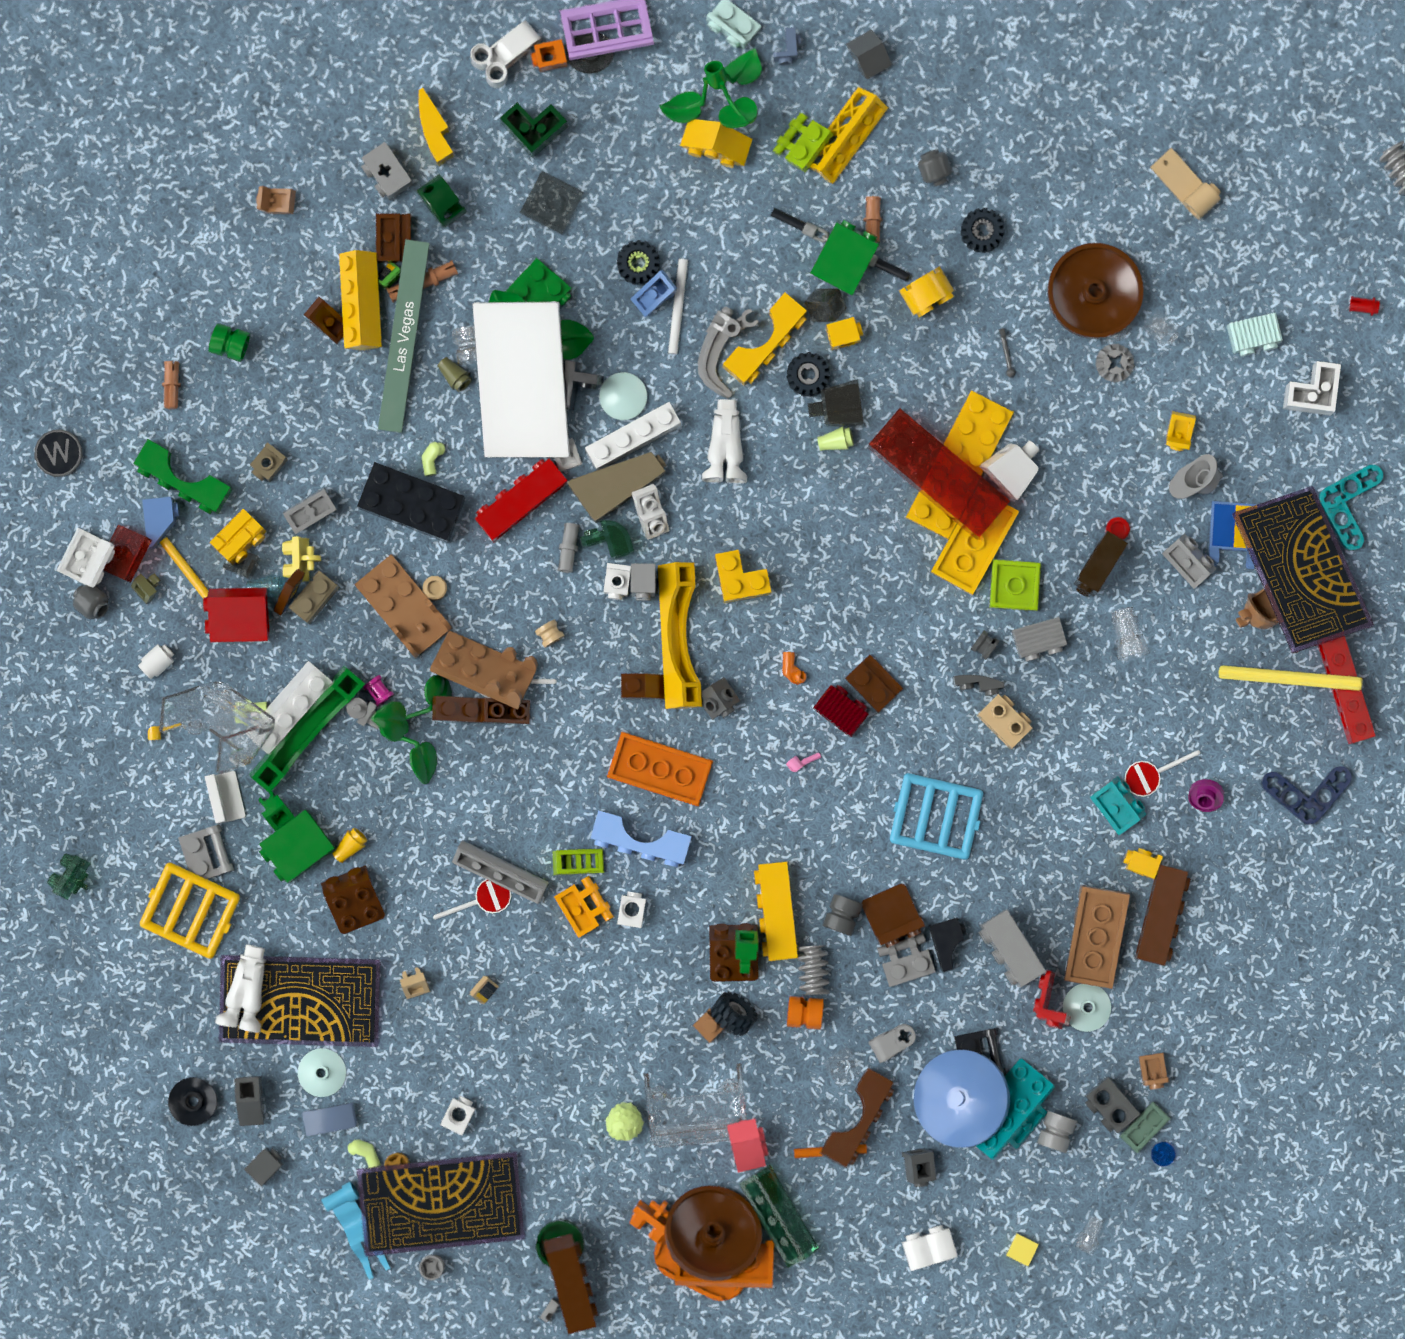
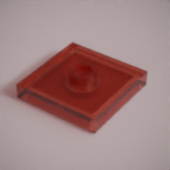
[103,525,152,583]

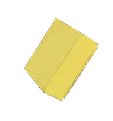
[1006,1233,1039,1266]

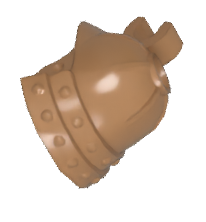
[1236,583,1284,629]

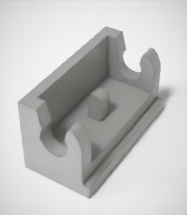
[283,487,337,534]

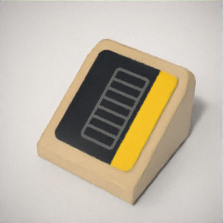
[470,976,499,1004]

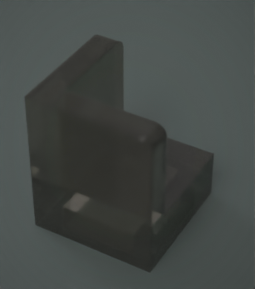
[804,288,847,322]
[222,553,261,581]

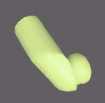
[422,442,445,476]

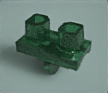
[47,853,91,900]

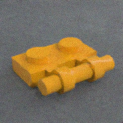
[554,876,614,938]

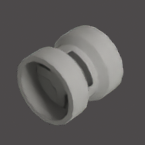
[419,1254,445,1280]

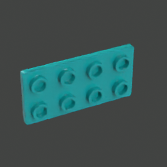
[976,1058,1055,1160]

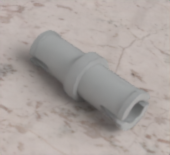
[557,523,580,573]

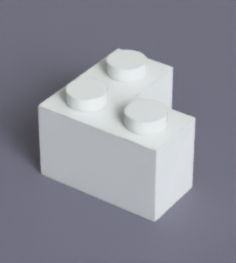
[1283,361,1341,415]

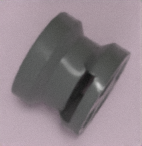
[971,630,1000,660]

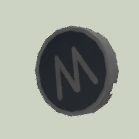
[34,430,83,477]

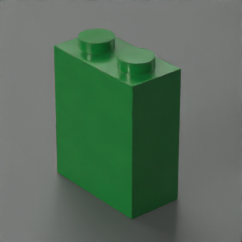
[810,219,880,295]
[259,809,336,883]

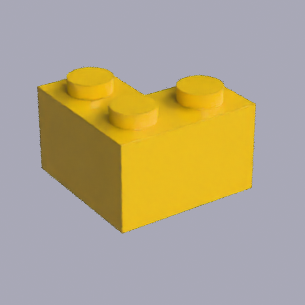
[680,119,753,168]
[715,550,771,603]

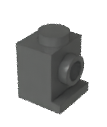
[902,1148,936,1187]

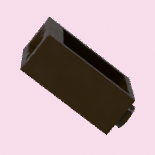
[1074,531,1128,597]

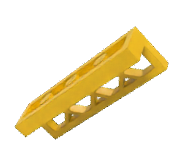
[809,87,888,184]

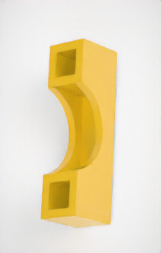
[722,292,807,385]

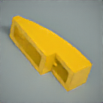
[418,88,454,166]

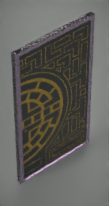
[356,1151,525,1257]

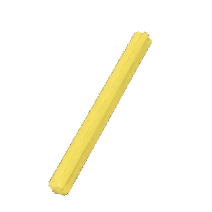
[1219,666,1363,691]

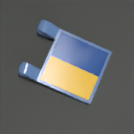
[1208,501,1260,569]

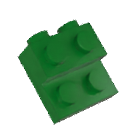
[505,258,572,306]

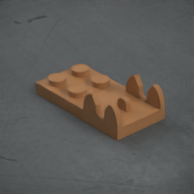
[354,554,452,659]
[430,630,538,709]
[1064,885,1130,989]

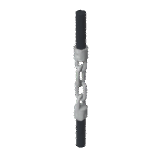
[770,207,910,281]

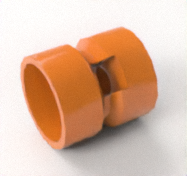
[787,996,823,1030]

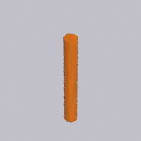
[794,1144,867,1158]

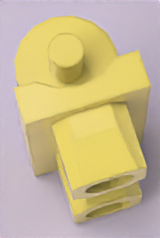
[282,536,321,582]

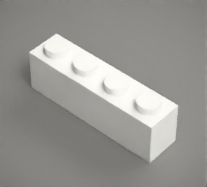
[585,402,681,471]
[245,661,332,755]

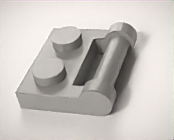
[178,824,234,879]

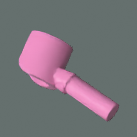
[786,752,821,772]

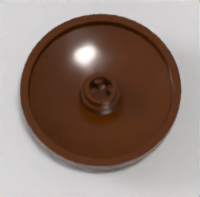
[1047,243,1144,339]
[664,1186,762,1281]

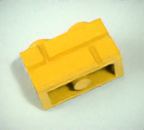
[209,509,267,565]

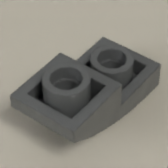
[952,675,1004,696]

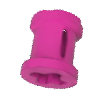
[363,675,394,707]

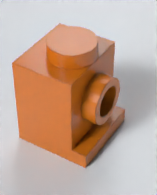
[531,39,567,72]

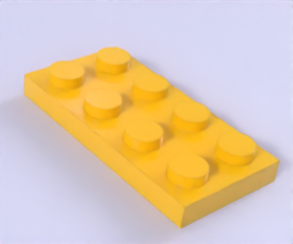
[931,488,1019,595]

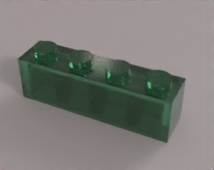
[739,1165,819,1268]

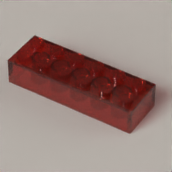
[868,408,1010,541]

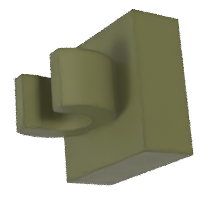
[131,573,161,604]

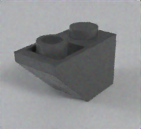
[234,1076,264,1126]

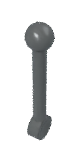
[999,328,1015,377]

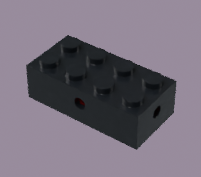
[357,462,465,543]

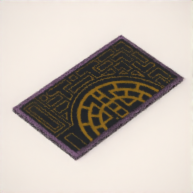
[1232,486,1374,654]
[218,955,381,1047]

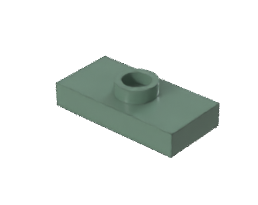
[1119,1101,1171,1153]

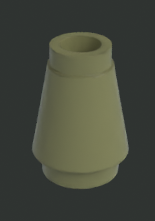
[437,357,472,392]

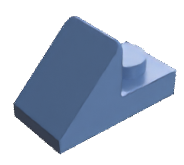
[631,270,677,317]

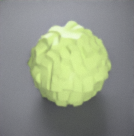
[606,1102,644,1141]

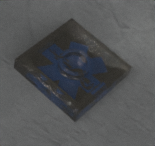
[520,171,584,235]

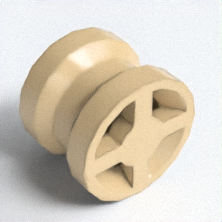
[535,619,565,648]

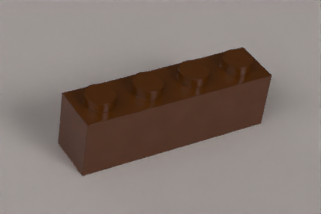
[1134,865,1191,966]
[543,1234,598,1335]

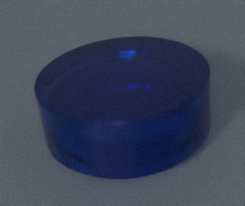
[1151,1142,1175,1166]

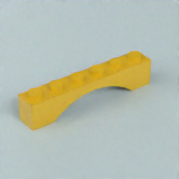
[658,562,702,709]

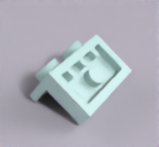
[706,0,761,49]

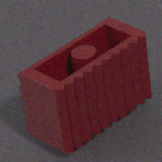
[813,684,869,738]

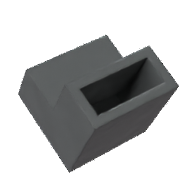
[846,29,892,80]

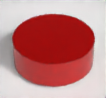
[1105,517,1130,540]

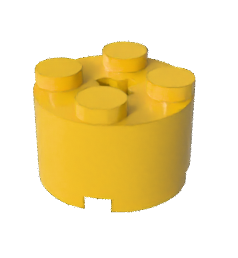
[899,266,955,317]

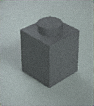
[244,1147,284,1186]

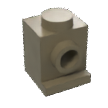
[250,442,288,482]

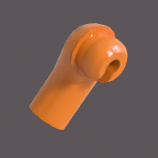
[782,652,807,685]

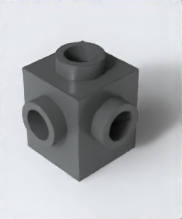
[701,677,740,720]

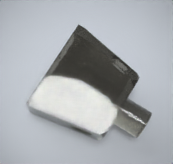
[807,380,864,428]

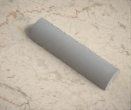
[452,840,549,904]

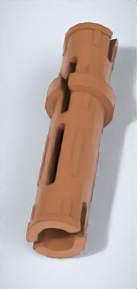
[387,260,458,303]

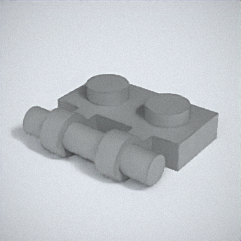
[877,933,935,987]

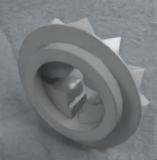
[1096,344,1134,382]

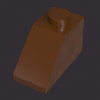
[621,673,665,699]

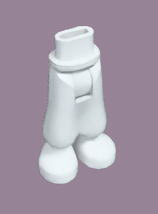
[702,400,747,483]
[215,945,266,1033]

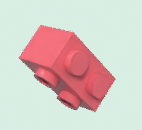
[727,1118,769,1173]

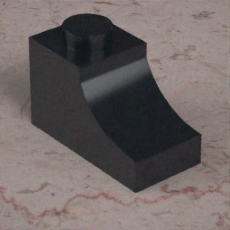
[929,917,967,972]

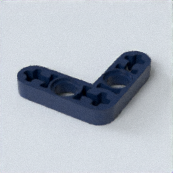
[1261,766,1352,825]

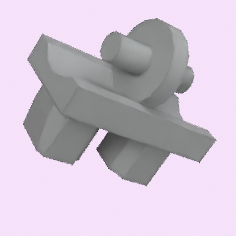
[346,698,379,729]

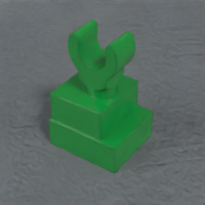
[259,791,295,831]
[735,930,758,974]

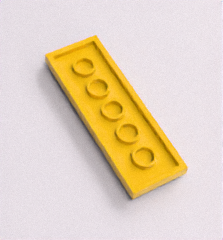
[906,390,1014,539]

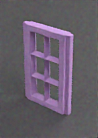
[560,0,654,60]

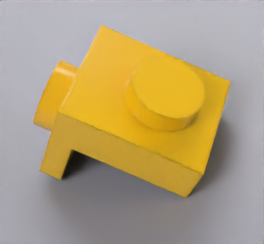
[1166,411,1196,451]

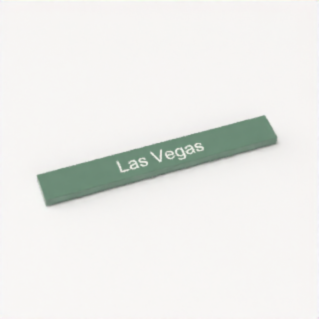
[378,239,430,433]

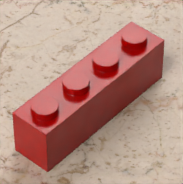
[474,458,568,543]

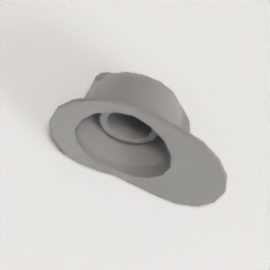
[1169,454,1223,499]

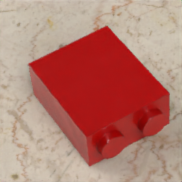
[203,588,270,642]

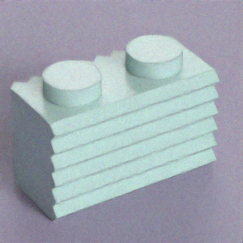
[1227,313,1283,356]

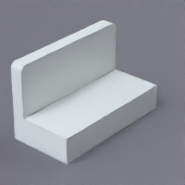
[205,771,246,824]

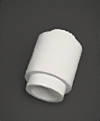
[138,644,174,679]

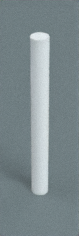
[668,259,688,355]

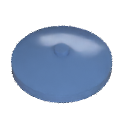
[914,1050,1010,1147]

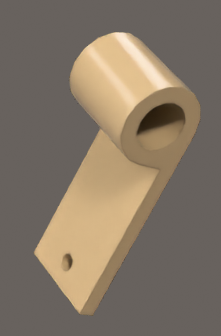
[1150,148,1221,220]

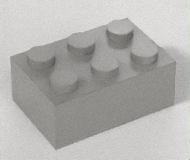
[978,910,1046,987]

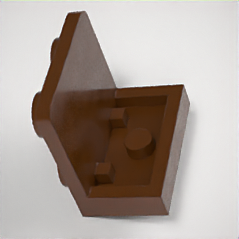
[321,865,385,934]
[861,884,925,948]
[709,923,758,982]

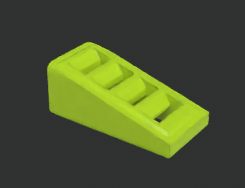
[552,849,604,875]

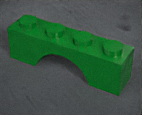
[133,439,233,515]

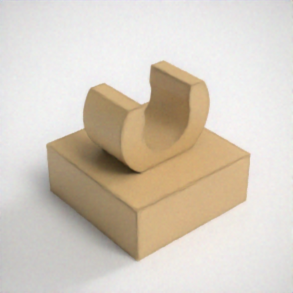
[400,967,430,999]

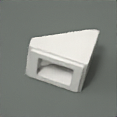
[554,438,582,472]

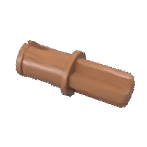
[863,196,882,242]
[162,361,181,410]

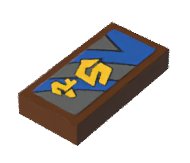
[274,569,305,615]

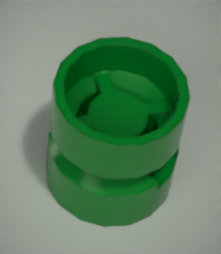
[208,323,250,362]

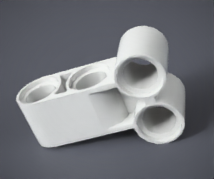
[471,21,542,88]

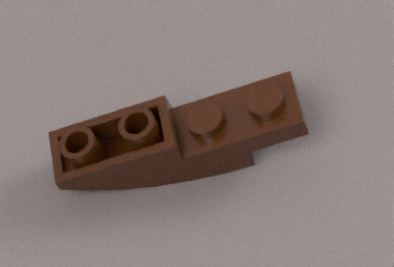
[432,696,530,724]

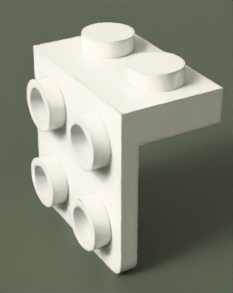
[56,528,115,588]

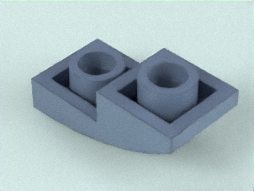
[302,1103,358,1136]

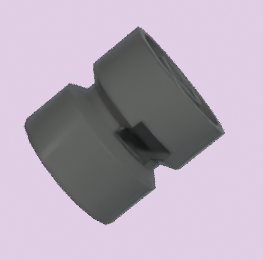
[822,894,863,936]

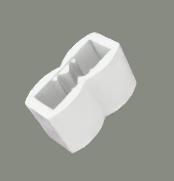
[902,1225,958,1271]

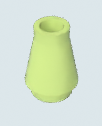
[817,426,854,451]

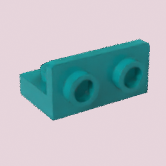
[1090,776,1146,835]

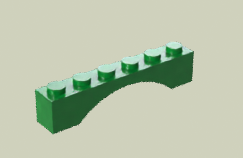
[249,666,365,793]

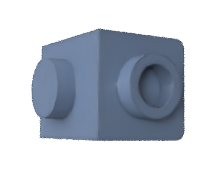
[773,27,801,65]

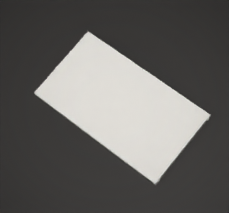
[473,301,570,458]

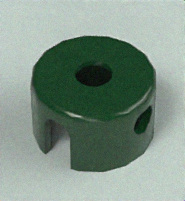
[417,174,467,228]
[535,1219,585,1267]

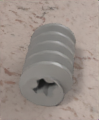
[1379,141,1405,195]
[797,945,830,995]

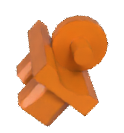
[630,1200,669,1243]

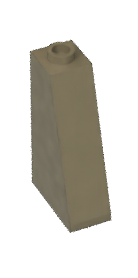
[567,452,666,524]

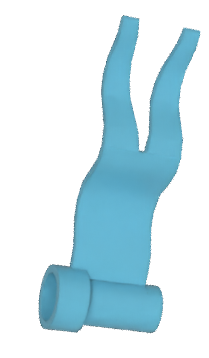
[322,1181,391,1280]

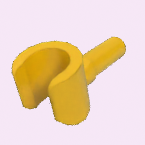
[148,722,181,740]

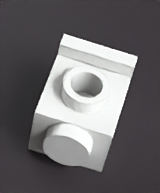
[604,563,631,600]

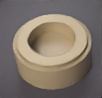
[423,576,447,600]

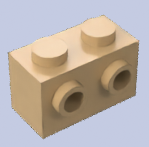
[977,694,1032,749]

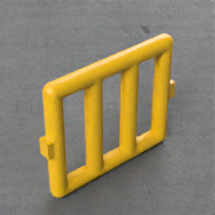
[140,862,240,959]

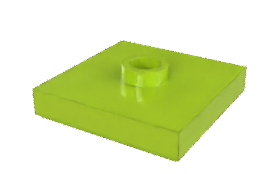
[989,559,1041,611]

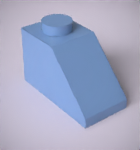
[142,497,180,550]

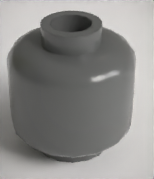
[918,149,952,186]
[73,585,109,619]

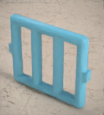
[890,773,983,860]

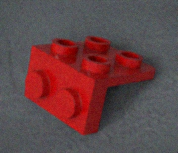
[1033,970,1071,1029]

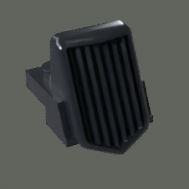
[563,360,604,410]

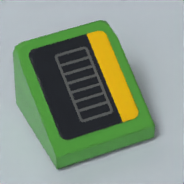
[378,262,401,290]

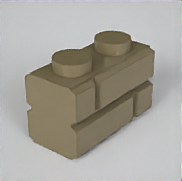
[289,571,340,625]

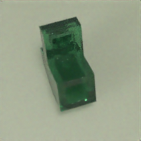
[580,520,634,560]

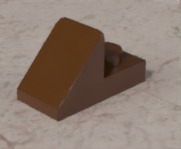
[304,297,344,344]

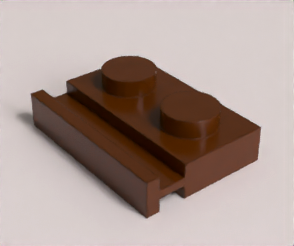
[376,213,411,263]
[845,655,903,713]

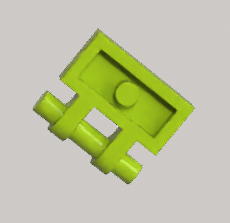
[772,112,833,173]

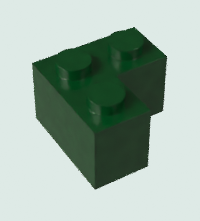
[500,102,568,159]

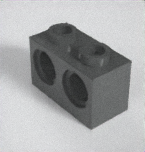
[1084,1077,1140,1133]

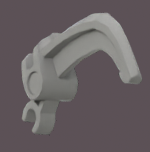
[698,306,759,399]

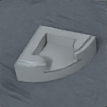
[539,1298,560,1322]

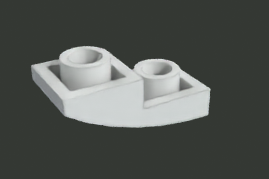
[632,484,669,540]

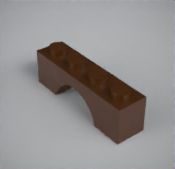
[819,1068,894,1168]

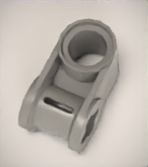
[868,1024,916,1063]

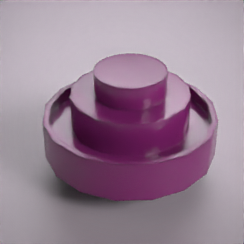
[1188,779,1224,812]

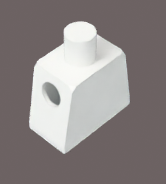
[979,441,1039,500]

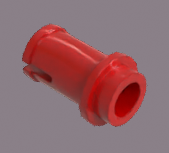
[1349,296,1380,316]

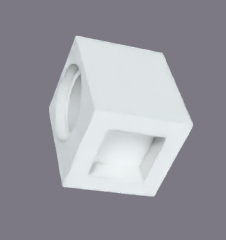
[617,892,646,928]
[440,1096,476,1135]

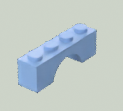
[591,810,691,868]

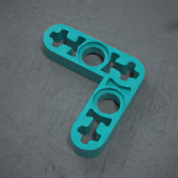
[1318,464,1383,551]

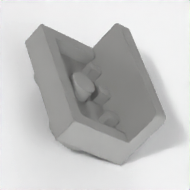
[1162,533,1217,589]

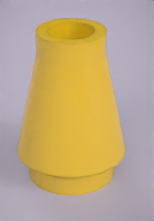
[332,827,368,863]

